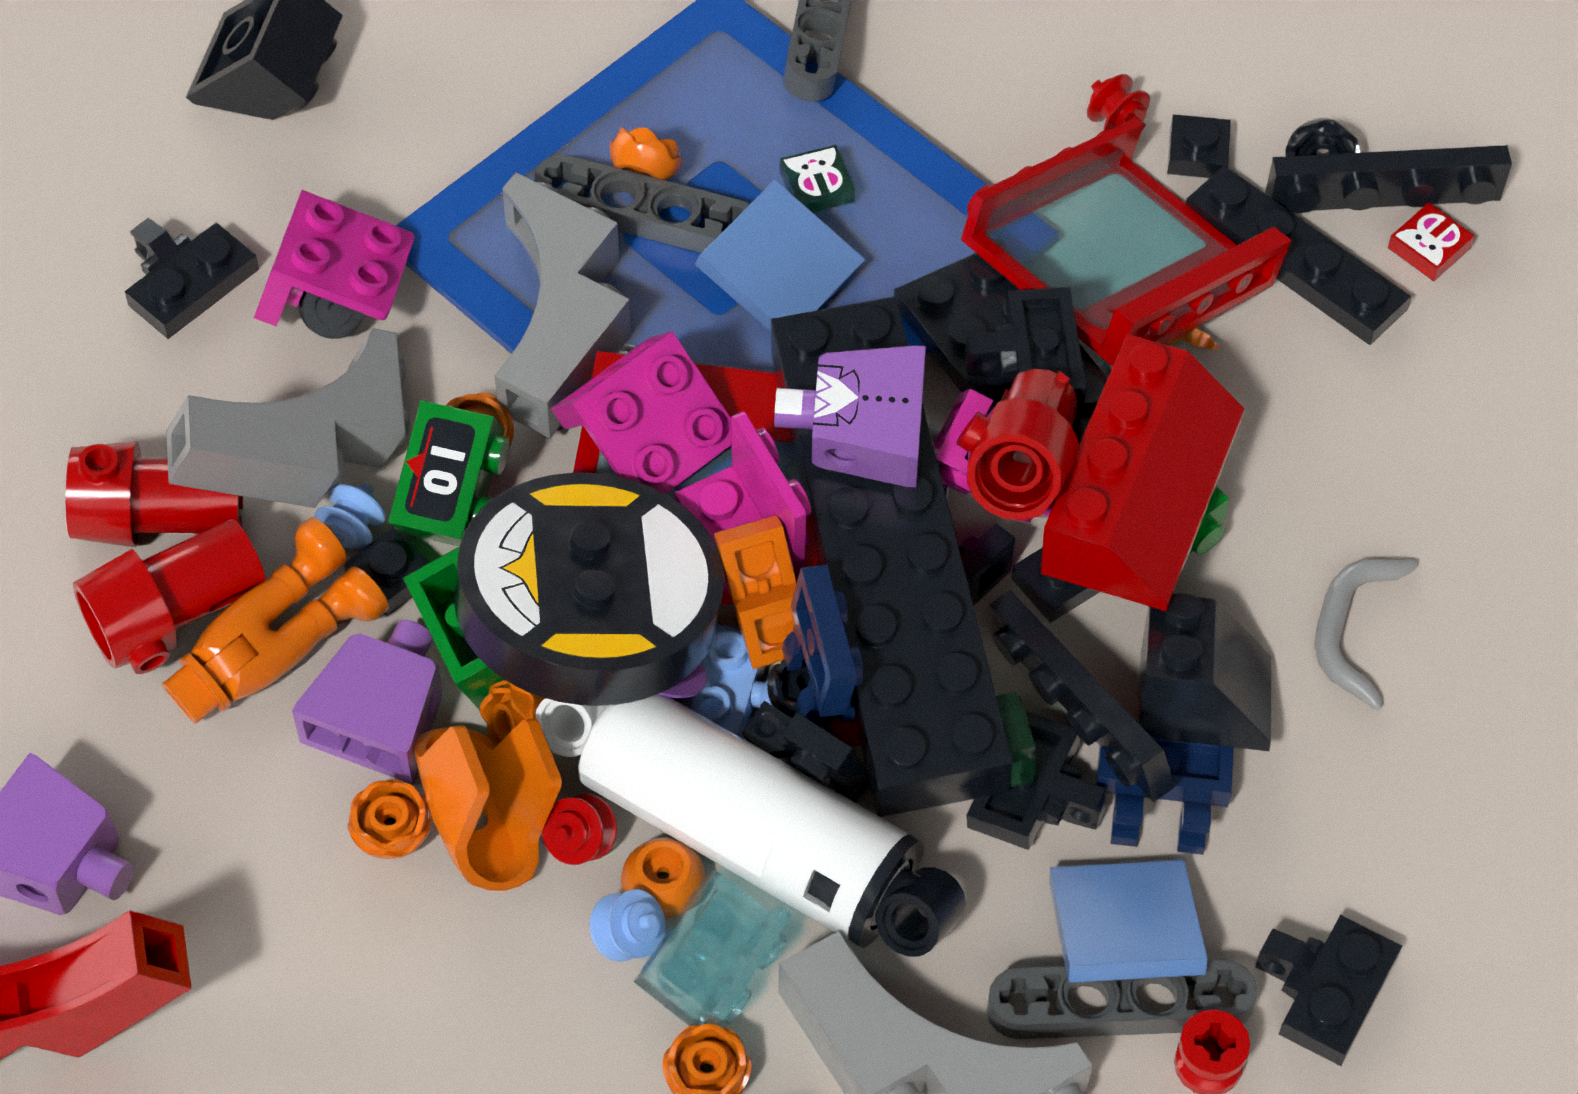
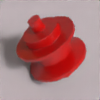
[1087,74,1150,130]
[542,794,617,865]

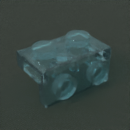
[633,870,793,1026]

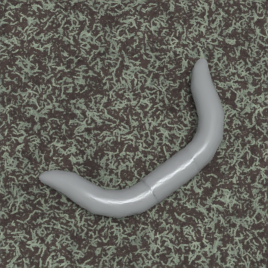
[1314,559,1417,710]

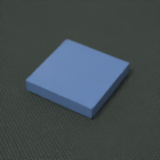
[695,180,865,332]
[1049,860,1208,983]

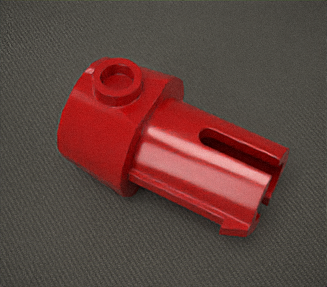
[956,369,1080,520]
[65,441,244,547]
[73,519,266,674]

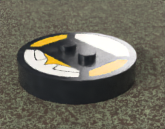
[454,473,725,706]

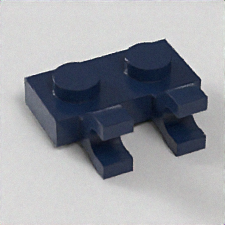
[782,565,863,724]
[1096,738,1234,855]

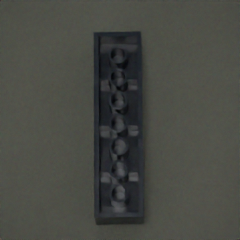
[771,296,1013,817]

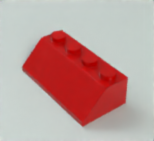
[1041,334,1245,611]

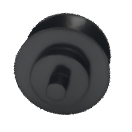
[299,291,363,339]

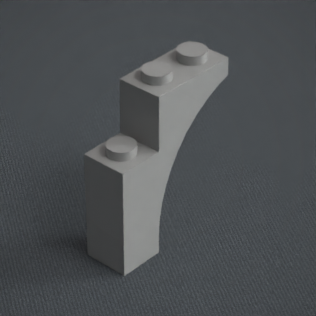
[495,173,631,438]
[166,328,410,508]
[778,931,1093,1094]

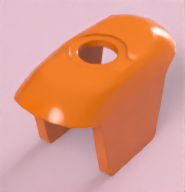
[413,719,562,891]

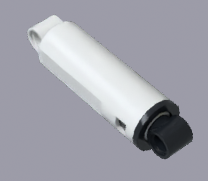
[535,694,967,957]

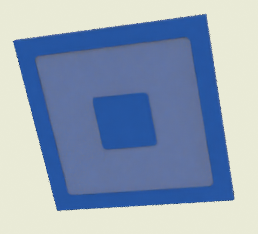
[396,0,1057,492]

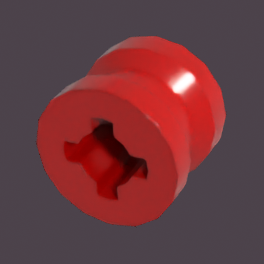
[1174,1009,1251,1094]

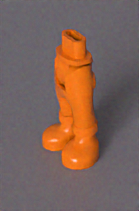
[162,517,389,724]

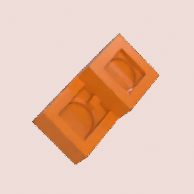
[714,515,797,669]

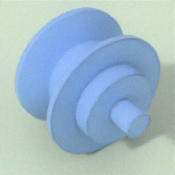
[314,483,386,549]
[590,889,665,962]

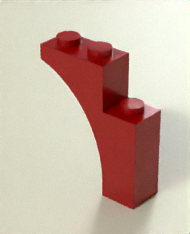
[0,910,192,1060]

